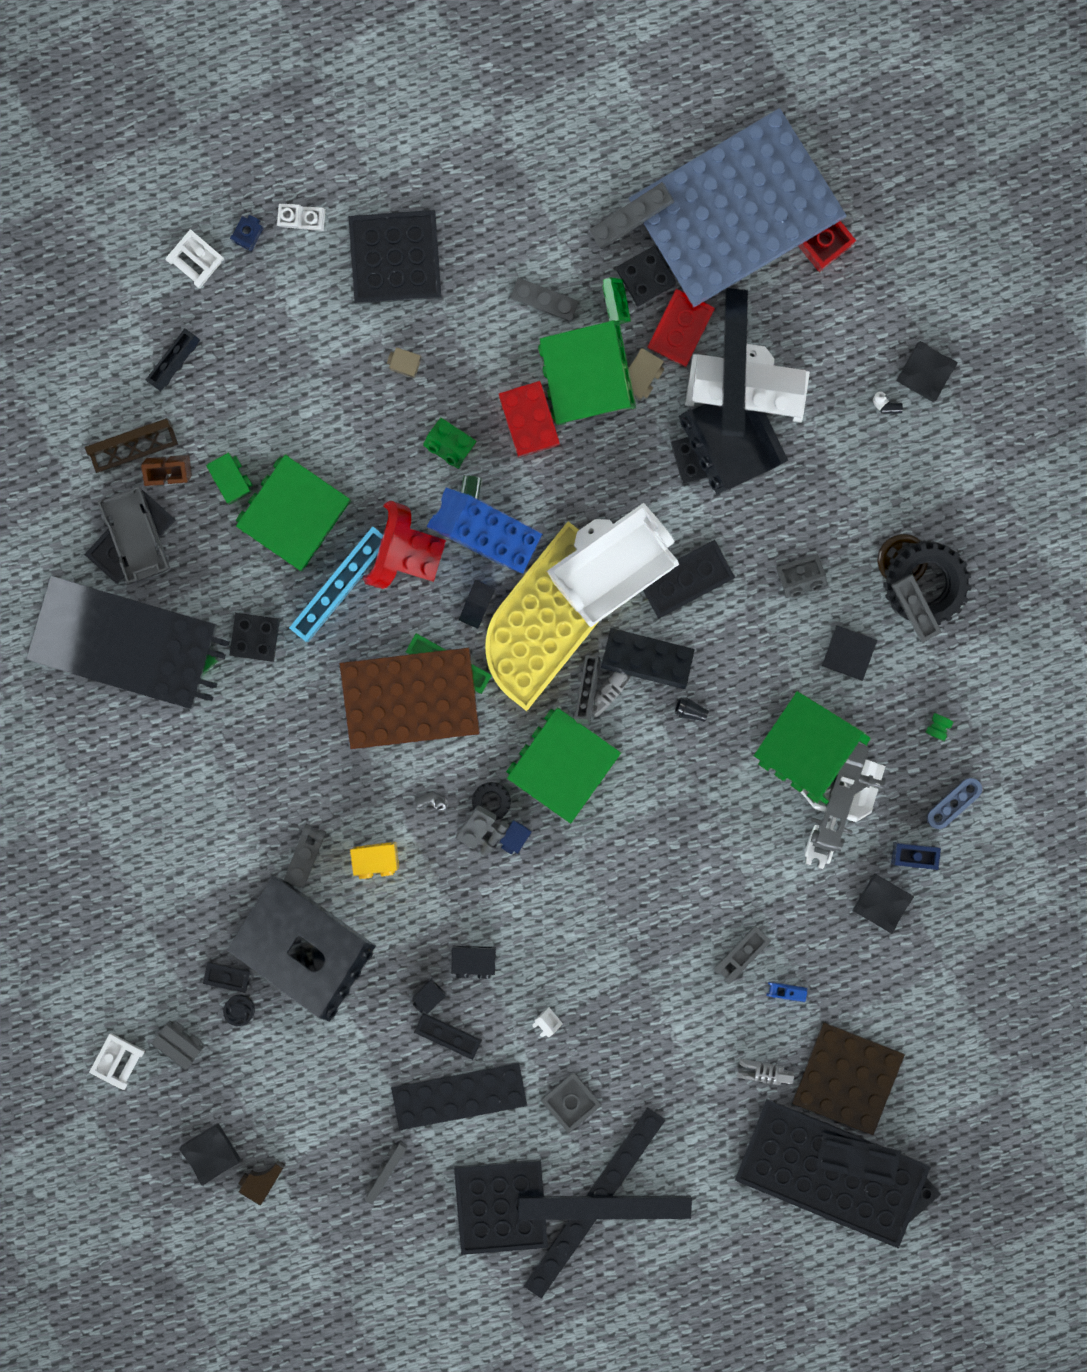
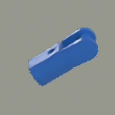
[766,982,807,1002]

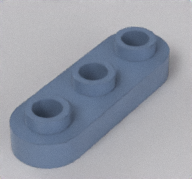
[927,778,982,829]

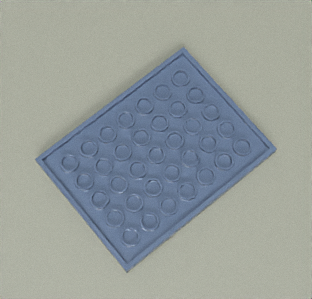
[629,108,846,307]

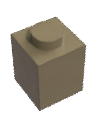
[387,347,422,379]

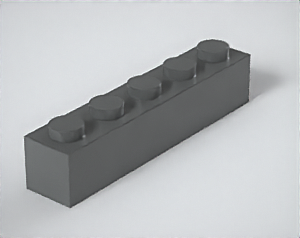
[575,655,601,724]

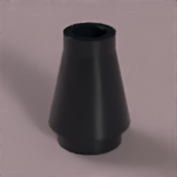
[675,697,709,722]

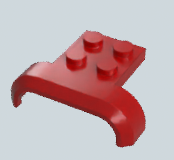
[362,500,446,589]

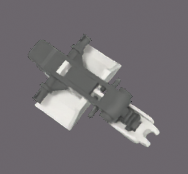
[801,743,886,869]

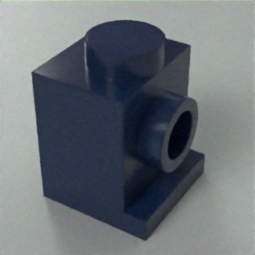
[230,215,263,252]

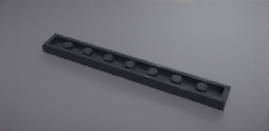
[721,288,748,437]
[518,1196,692,1220]

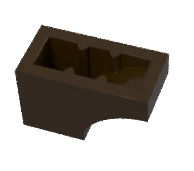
[238,1161,285,1206]

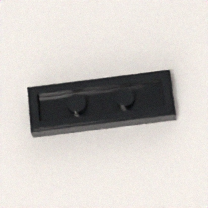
[414,1012,482,1060]

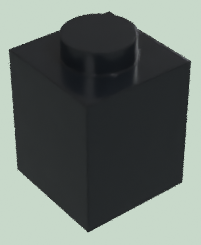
[412,978,447,1014]

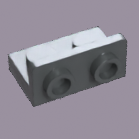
[776,554,827,598]

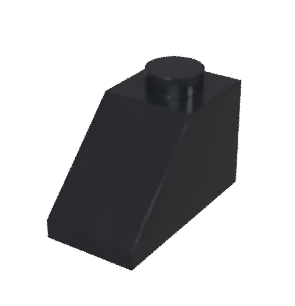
[459,580,496,629]

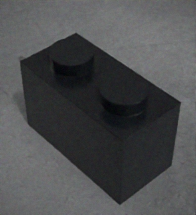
[451,946,496,979]

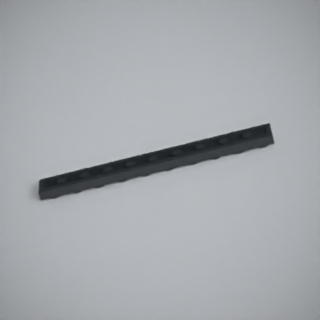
[524,1107,666,1299]

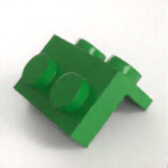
[423,417,477,469]

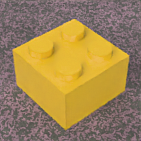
[350,842,399,879]

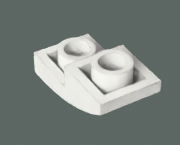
[277,204,326,231]

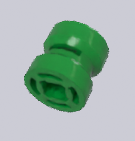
[925,713,954,742]

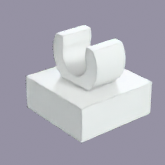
[533,1007,563,1037]

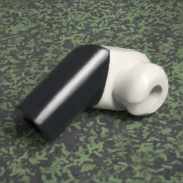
[873,392,903,414]

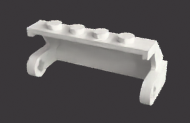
[685,344,810,422]
[547,503,679,627]

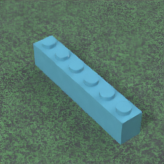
[289,526,383,642]

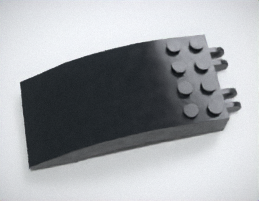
[27,576,230,709]

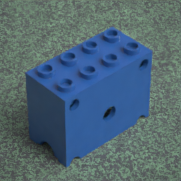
[427,488,542,574]

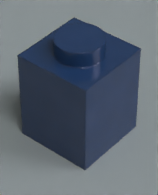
[500,819,532,855]

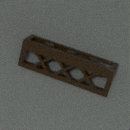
[85,418,179,473]

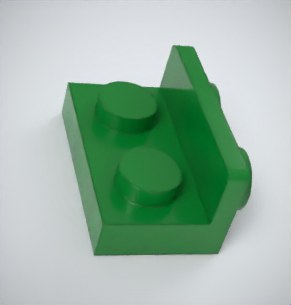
[602,277,631,325]

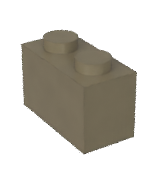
[629,348,665,401]

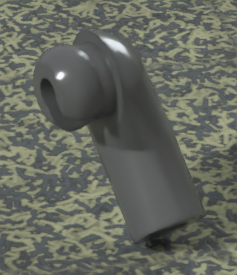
[414,792,447,811]

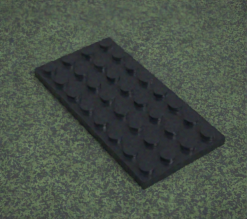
[735,1099,931,1249]

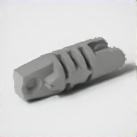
[592,672,631,717]
[737,1059,794,1085]

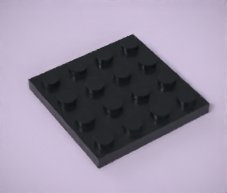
[348,210,442,304]
[454,1159,548,1255]

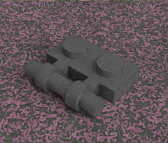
[455,805,509,856]

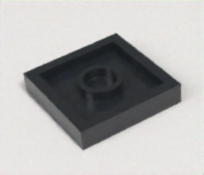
[821,625,878,681]

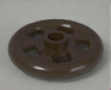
[877,534,928,582]

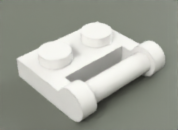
[166,229,224,288]
[89,1033,145,1090]

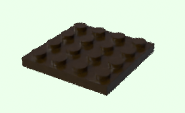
[792,1022,905,1135]

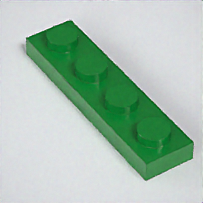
[406,633,492,694]

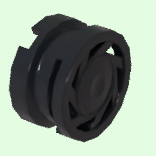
[223,994,255,1027]

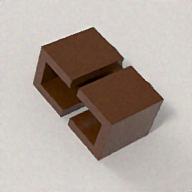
[141,455,192,486]

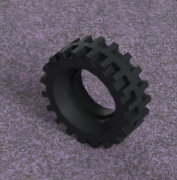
[883,541,972,625]

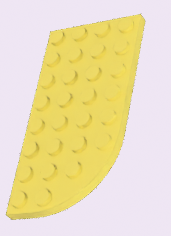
[485,521,598,711]

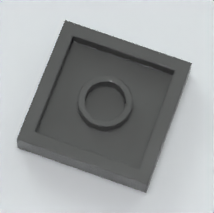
[541,1071,602,1133]

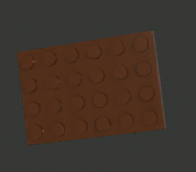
[339,647,480,749]

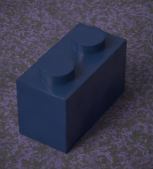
[891,842,941,870]

